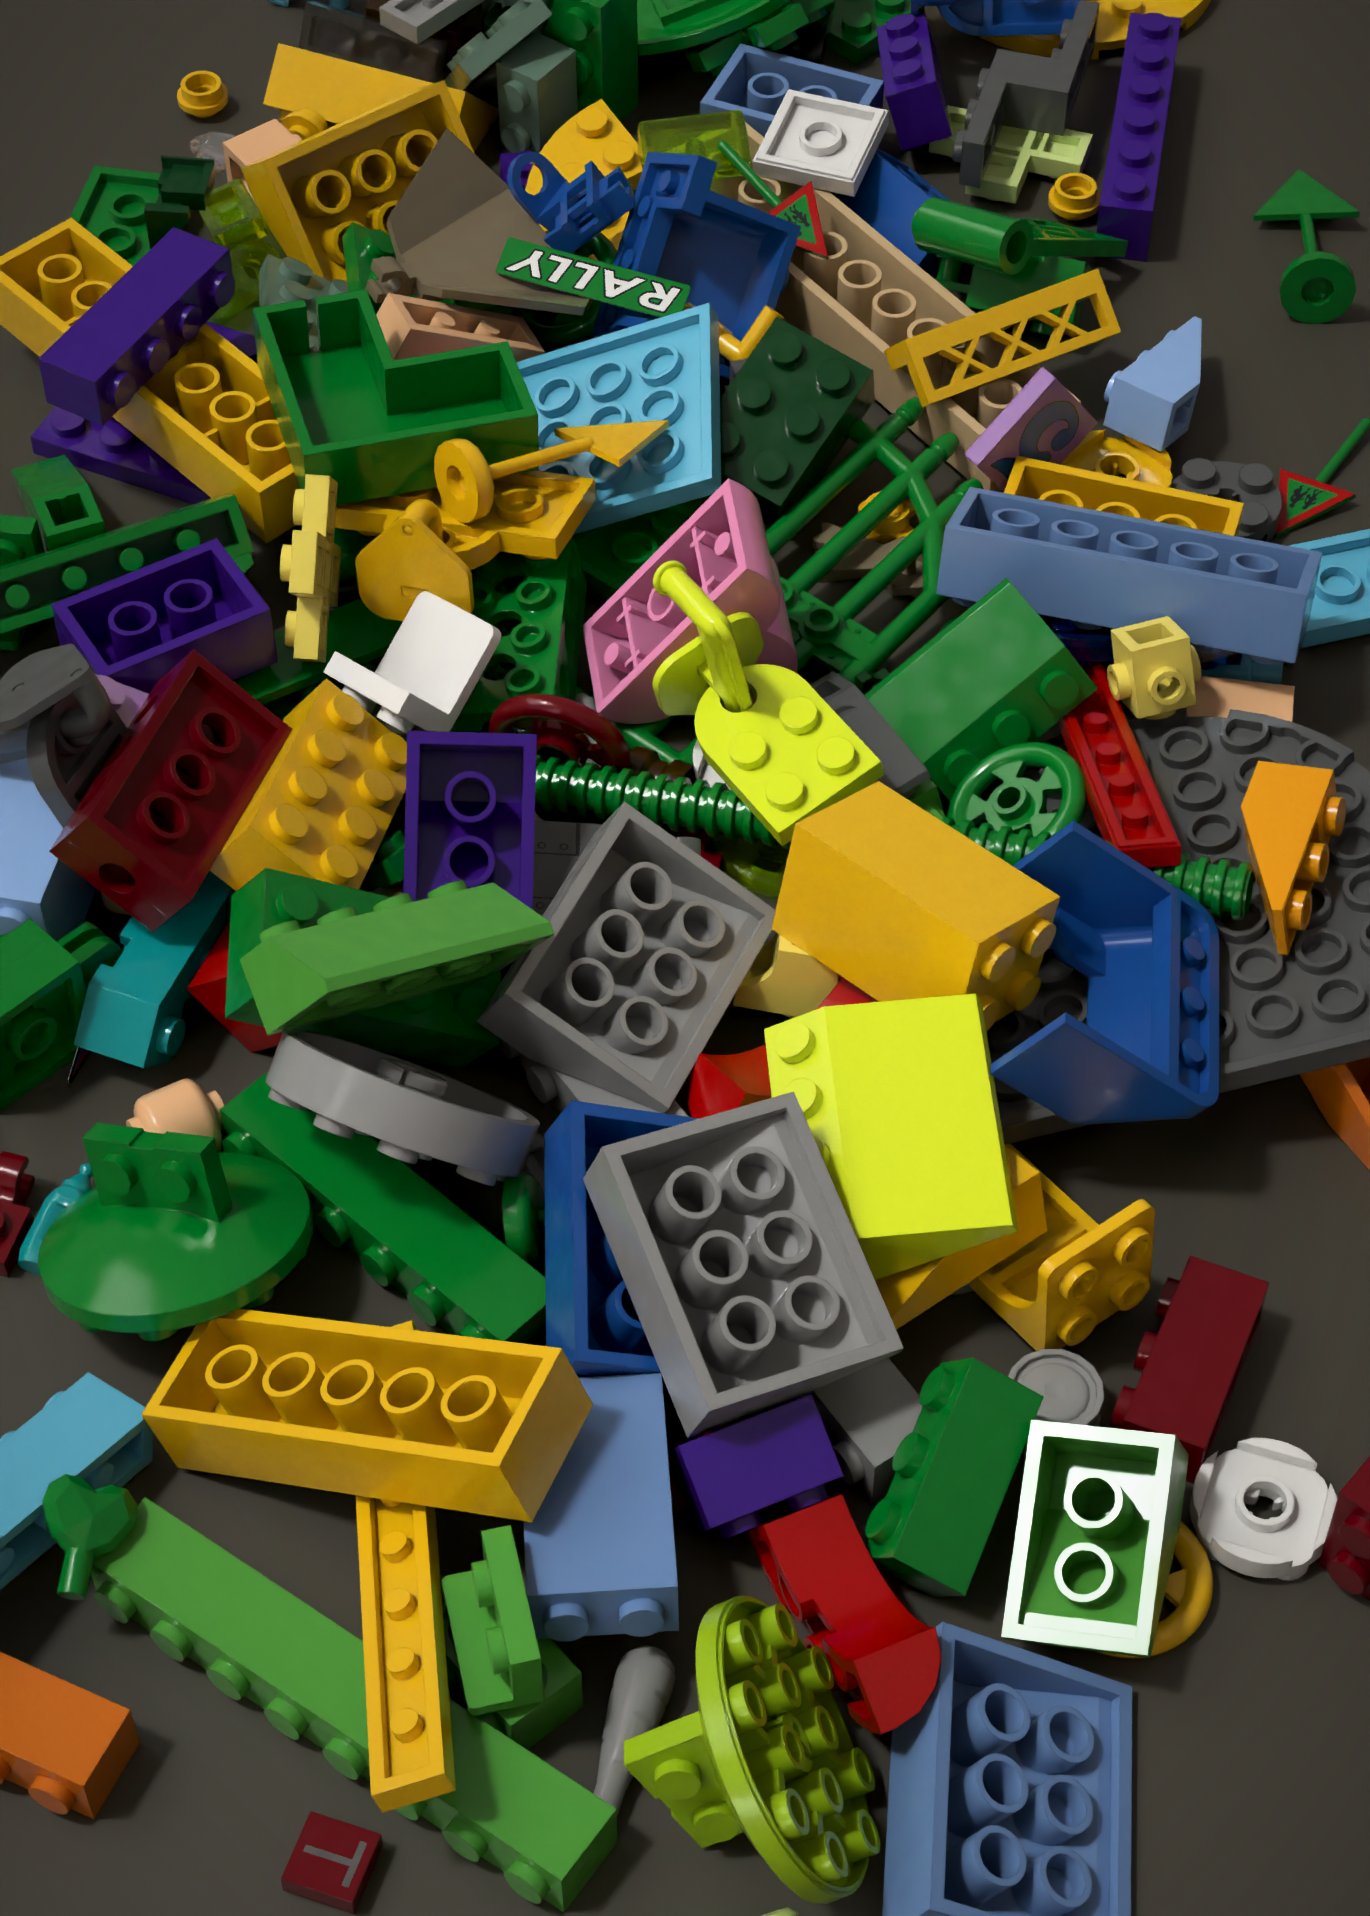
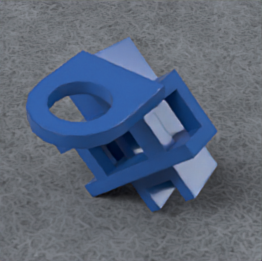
[507,152,635,253]

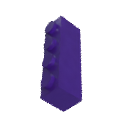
[38,227,235,426]

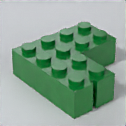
[253,289,539,506]

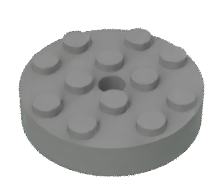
[265,1028,540,1186]

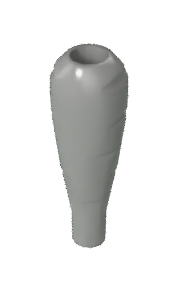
[593,1645,676,1816]

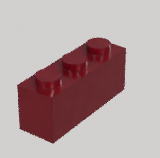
[1111,1255,1269,1484]

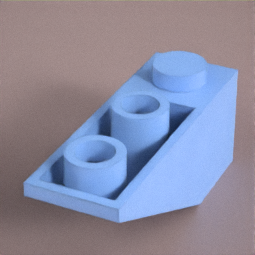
[1103,316,1202,452]

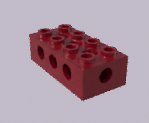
[49,649,292,932]

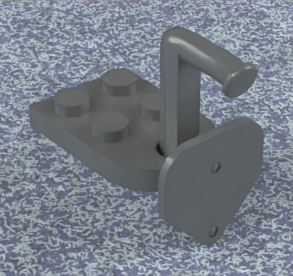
[0,644,165,829]

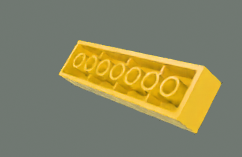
[0,218,300,543]

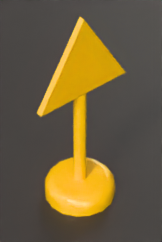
[434,420,669,524]

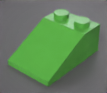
[1001,1420,1189,1658]

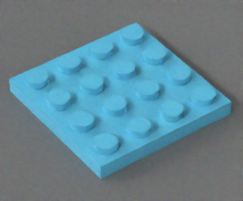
[517,302,721,535]

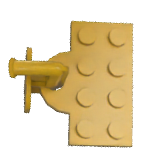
[335,470,596,621]

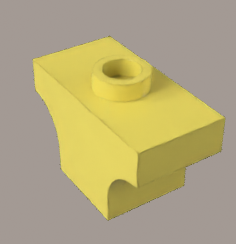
[733,932,842,1018]

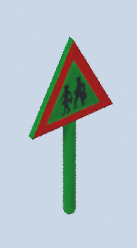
[717,140,829,260]
[1276,418,1370,538]

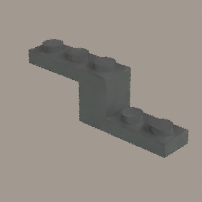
[953,0,1100,188]

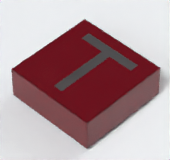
[281,1811,383,1914]

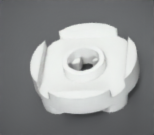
[1190,1438,1337,1581]

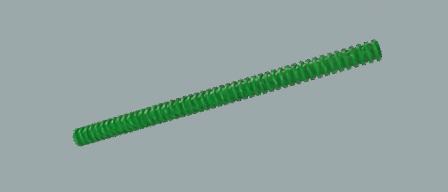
[396,733,1254,920]

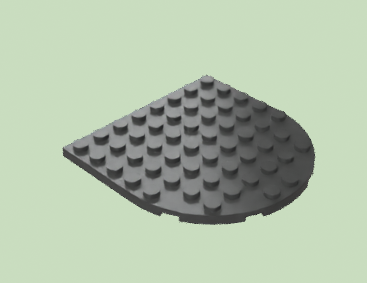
[975,708,1370,1145]

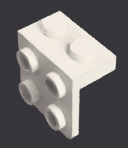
[323,591,501,734]

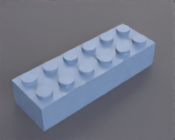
[936,487,1322,665]

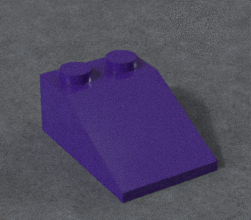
[403,731,537,909]

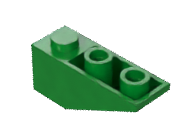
[10,455,106,552]

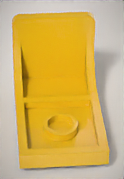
[967,1144,1155,1351]

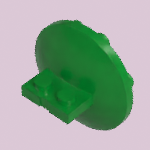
[38,1122,314,1341]

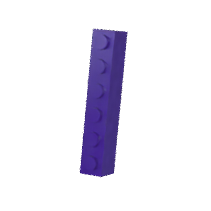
[1096,13,1181,262]

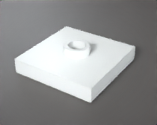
[752,89,889,197]

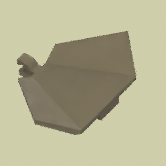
[365,128,591,316]

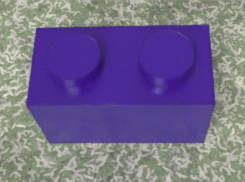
[668,1394,844,1540]

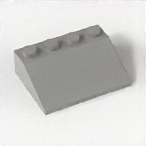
[476,802,775,1113]
[583,1091,904,1438]

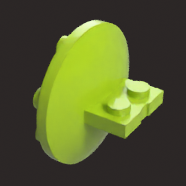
[623,1595,880,1905]

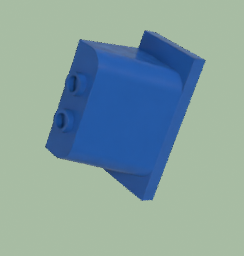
[590,152,801,381]

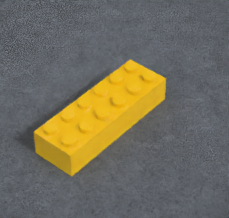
[141,1309,593,1522]

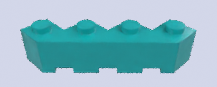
[74,870,236,1068]

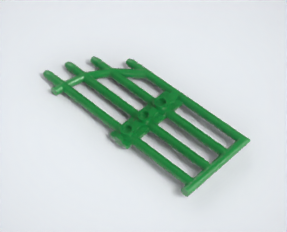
[575,397,983,764]

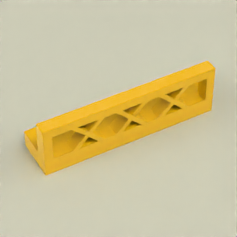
[884,269,1121,408]

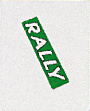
[496,237,691,318]

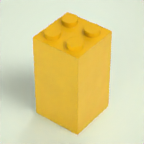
[771,781,1061,1032]

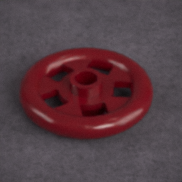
[489,694,631,773]

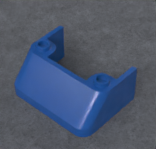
[990,821,1219,1125]

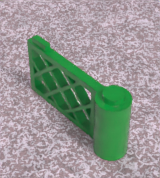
[911,197,1128,275]

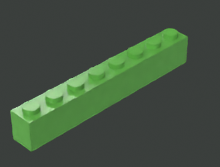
[91,1497,618,1913]

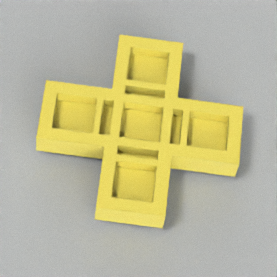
[280,474,342,663]

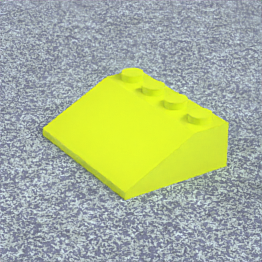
[764,993,1018,1280]

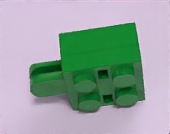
[0,919,123,1112]

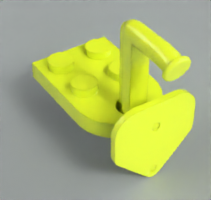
[652,560,884,846]

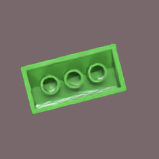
[239,880,555,1036]

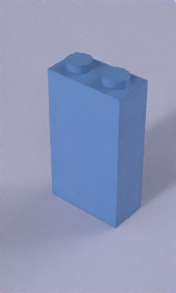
[523,1373,679,1641]

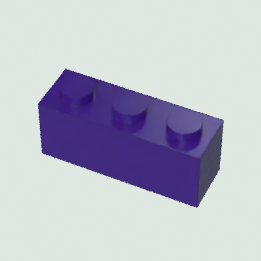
[876,13,952,151]

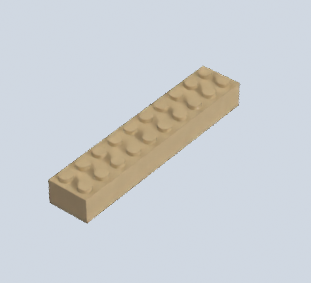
[660,116,1081,492]

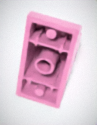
[582,478,798,724]

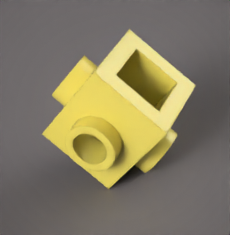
[1107,616,1201,720]

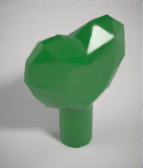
[42,1474,137,1600]

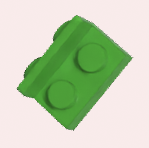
[442,1525,544,1716]

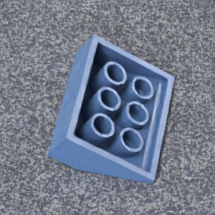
[882,1622,1132,1916]

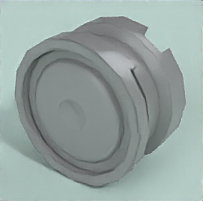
[1008,1349,1104,1455]

